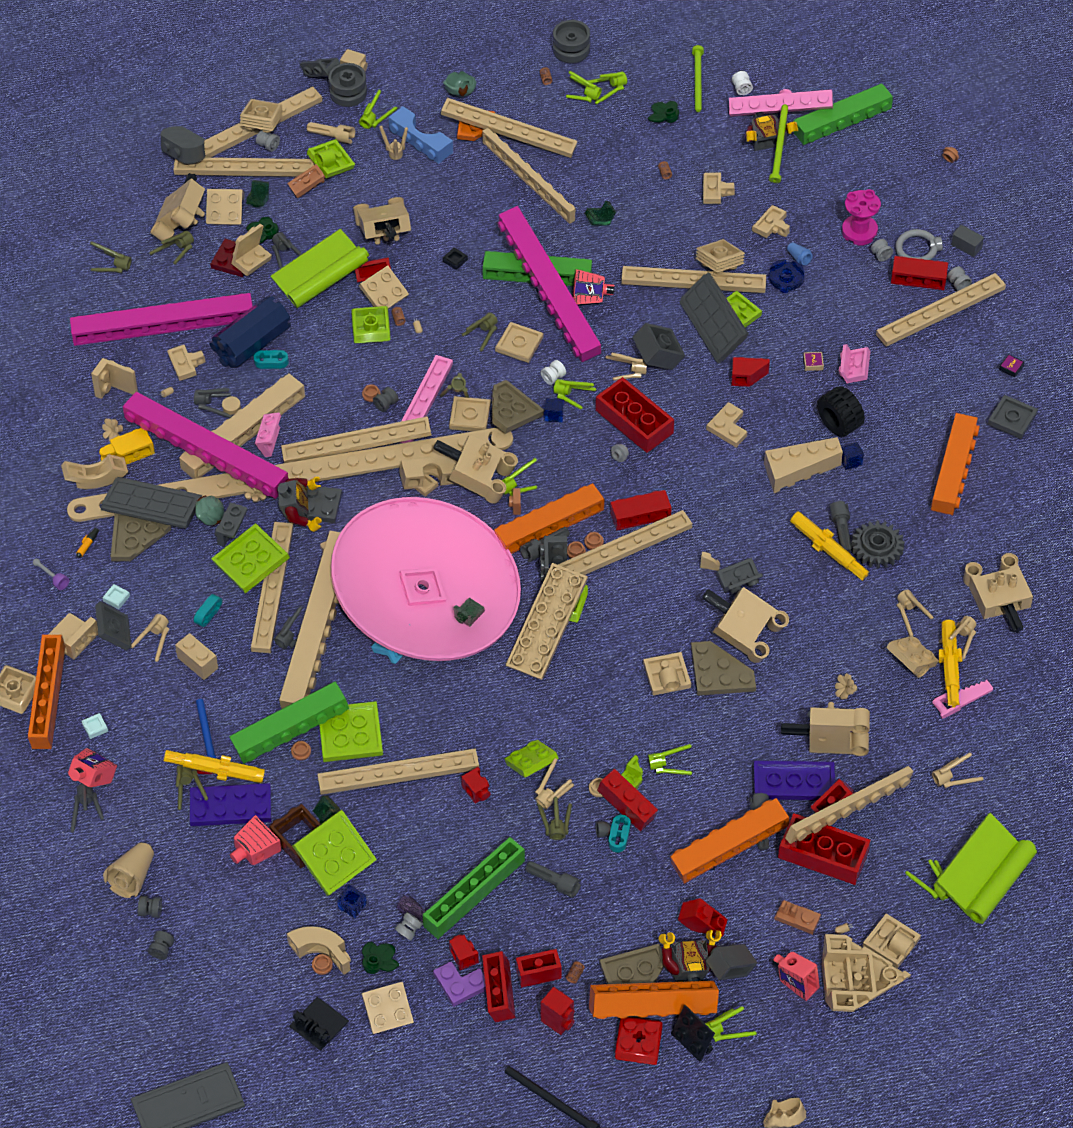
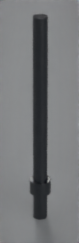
[505,1066,600,1128]

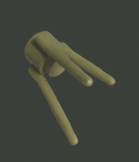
[149,230,194,265]
[90,241,132,273]
[462,312,498,351]
[440,373,469,398]
[176,765,208,810]
[537,797,572,840]

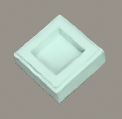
[103,584,130,609]
[82,713,108,739]

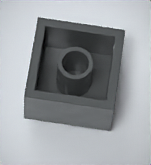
[633,323,685,370]

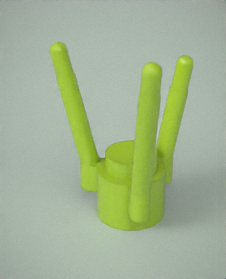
[566,71,602,103]
[588,71,627,104]
[359,90,397,129]
[554,379,596,409]
[501,458,537,496]
[648,744,692,775]
[905,859,949,901]
[705,1006,757,1042]

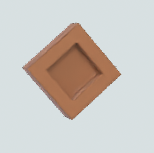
[509,488,521,515]

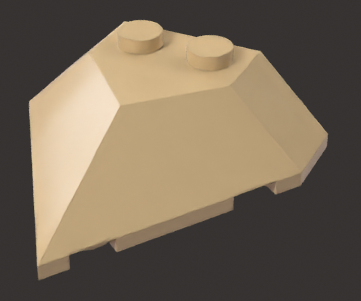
[822,934,911,1012]

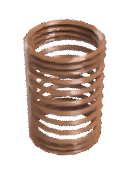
[540,67,552,85]
[658,161,672,179]
[392,307,406,326]
[566,961,585,983]

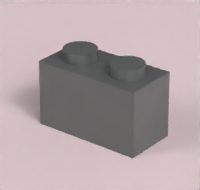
[706,944,757,980]

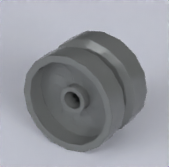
[553,20,590,63]
[328,63,367,107]

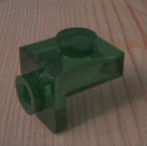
[246,180,269,207]
[585,201,616,225]
[453,597,485,627]
[313,796,341,824]

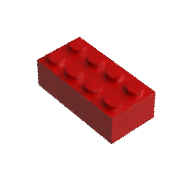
[596,377,674,453]
[778,813,871,885]

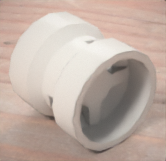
[732,71,753,95]
[541,360,566,385]

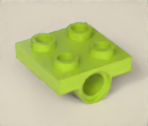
[307,139,355,178]
[726,291,762,327]
[504,740,559,778]

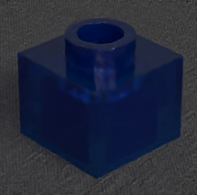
[544,398,564,423]
[841,442,864,470]
[337,885,367,918]

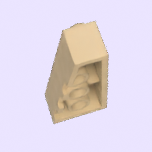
[764,437,843,493]

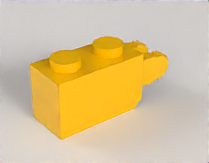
[99,428,155,465]

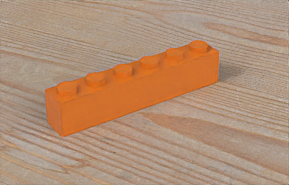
[931,413,980,515]
[494,483,604,554]
[28,634,66,749]
[670,798,789,884]
[589,981,719,1019]

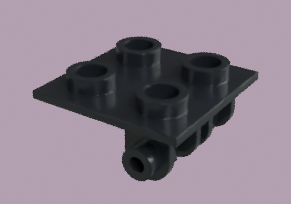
[289,997,349,1051]
[671,1005,715,1062]

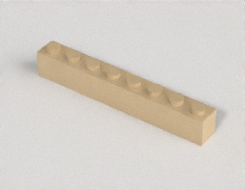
[179,373,305,479]

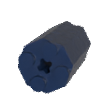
[209,296,291,368]

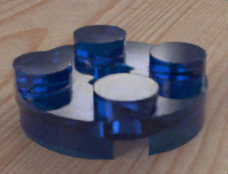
[769,259,804,293]

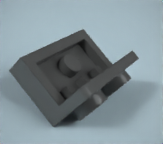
[300,58,340,77]
[215,502,248,547]
[716,557,763,594]

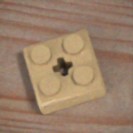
[240,99,283,133]
[696,239,745,274]
[0,665,36,714]

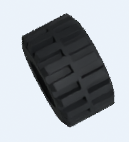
[817,386,865,437]

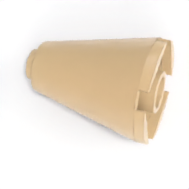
[103,843,154,898]

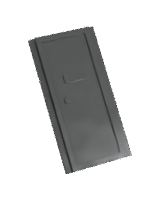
[679,272,749,363]
[100,477,202,529]
[131,1062,245,1128]

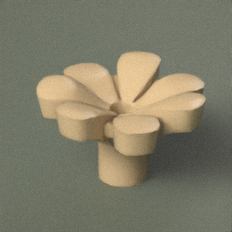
[102,419,123,441]
[244,486,266,502]
[835,673,857,699]

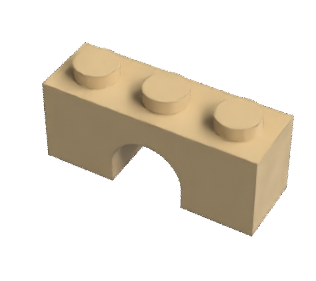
[399,455,457,489]

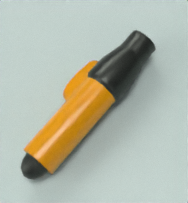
[76,527,99,558]

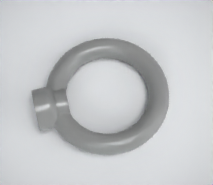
[895,229,943,260]

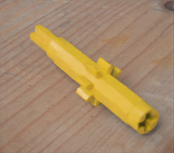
[790,511,869,581]
[939,620,962,708]
[163,750,265,783]

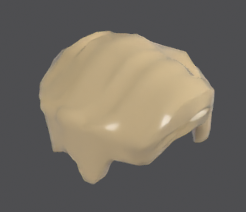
[763,1098,806,1128]

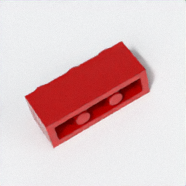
[891,256,948,290]
[610,490,672,531]
[597,768,658,832]
[482,951,516,1022]

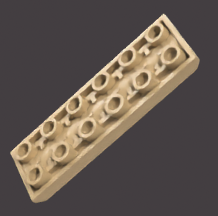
[506,563,588,680]

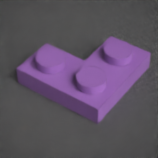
[433,962,486,1007]

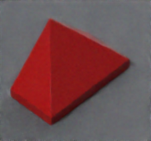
[354,257,391,282]

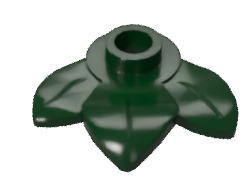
[648,100,680,123]
[246,217,279,243]
[362,941,399,974]

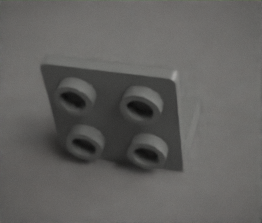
[540,536,567,582]

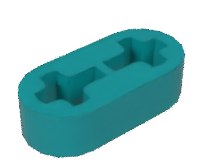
[254,350,289,369]
[194,594,223,627]
[609,815,631,853]

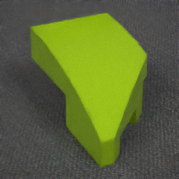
[622,755,643,789]

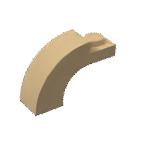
[61,454,128,489]
[287,927,351,975]

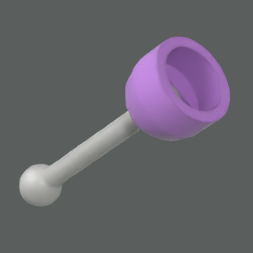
[33,558,69,590]

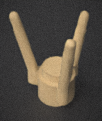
[379,126,408,160]
[606,352,647,381]
[897,590,933,636]
[131,614,170,662]
[939,616,976,660]
[932,753,983,789]
[535,758,574,809]

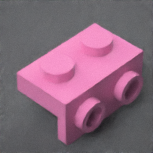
[839,344,870,383]
[255,412,281,457]

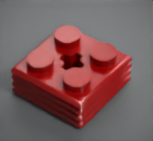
[615,1017,663,1065]

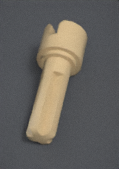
[307,122,355,144]

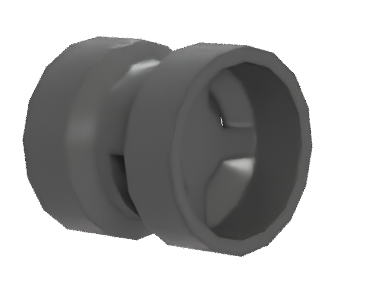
[373,387,399,412]
[138,896,162,918]
[148,931,174,960]

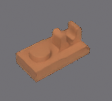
[287,164,325,198]
[774,900,821,935]

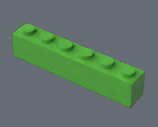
[793,83,893,145]
[483,251,592,286]
[229,681,349,764]
[423,837,525,939]

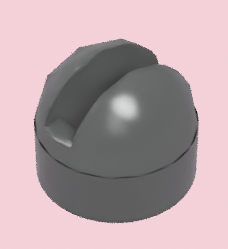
[596,821,611,838]

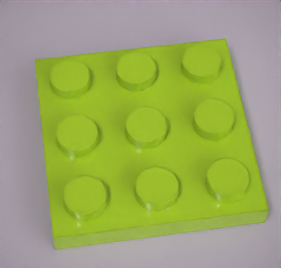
[211,523,290,593]
[319,701,383,762]
[292,810,377,896]

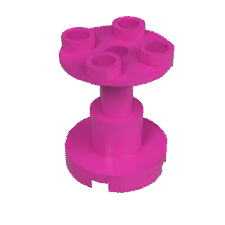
[842,189,881,245]

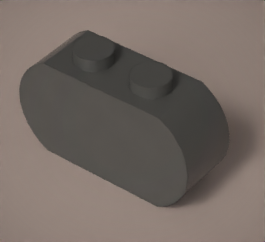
[161,126,206,164]

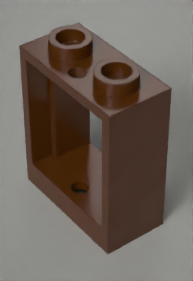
[269,804,321,869]

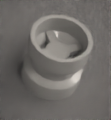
[256,130,280,152]
[947,266,972,291]
[395,912,424,940]

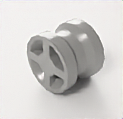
[871,239,893,261]

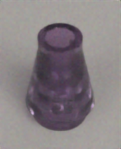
[396,895,427,922]

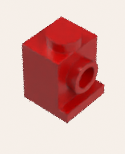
[461,767,491,804]
[449,935,479,970]

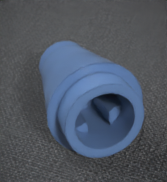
[787,242,813,265]

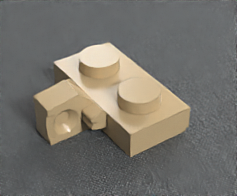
[703,173,735,204]
[752,205,790,238]
[167,345,206,381]

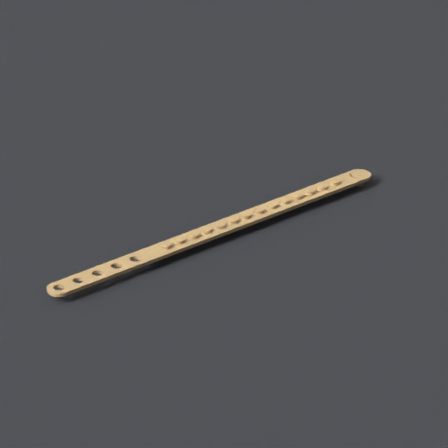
[67,427,513,522]

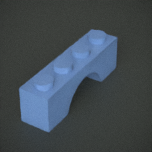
[388,106,453,164]

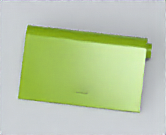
[271,229,369,309]
[935,813,1037,924]

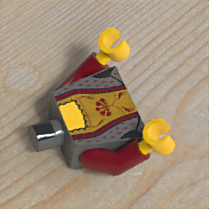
[744,111,798,151]
[277,476,322,532]
[659,930,722,982]

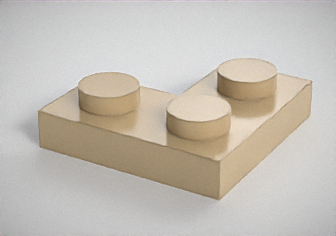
[706,402,747,447]

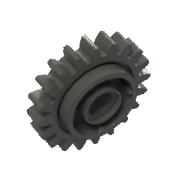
[851,520,905,568]

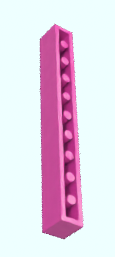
[497,206,601,362]
[70,293,252,346]
[123,392,289,499]

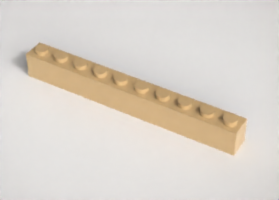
[279,531,341,709]

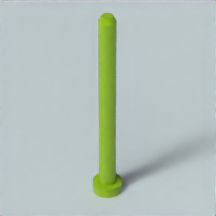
[692,45,704,112]
[769,104,788,183]

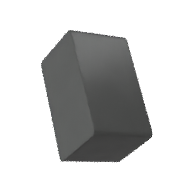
[951,225,984,257]

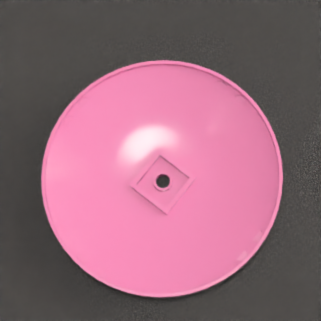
[330,497,521,661]

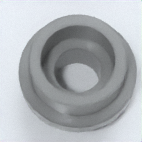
[611,444,629,462]

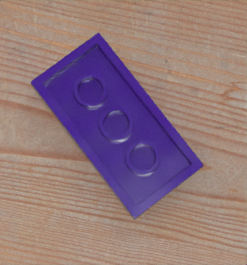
[754,761,835,800]
[190,783,271,826]

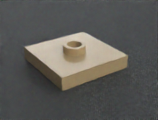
[495,322,544,363]
[449,396,491,431]

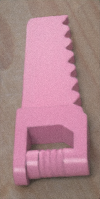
[932,680,993,719]

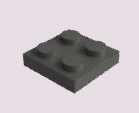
[988,395,1038,439]
[306,486,342,523]
[95,601,132,650]

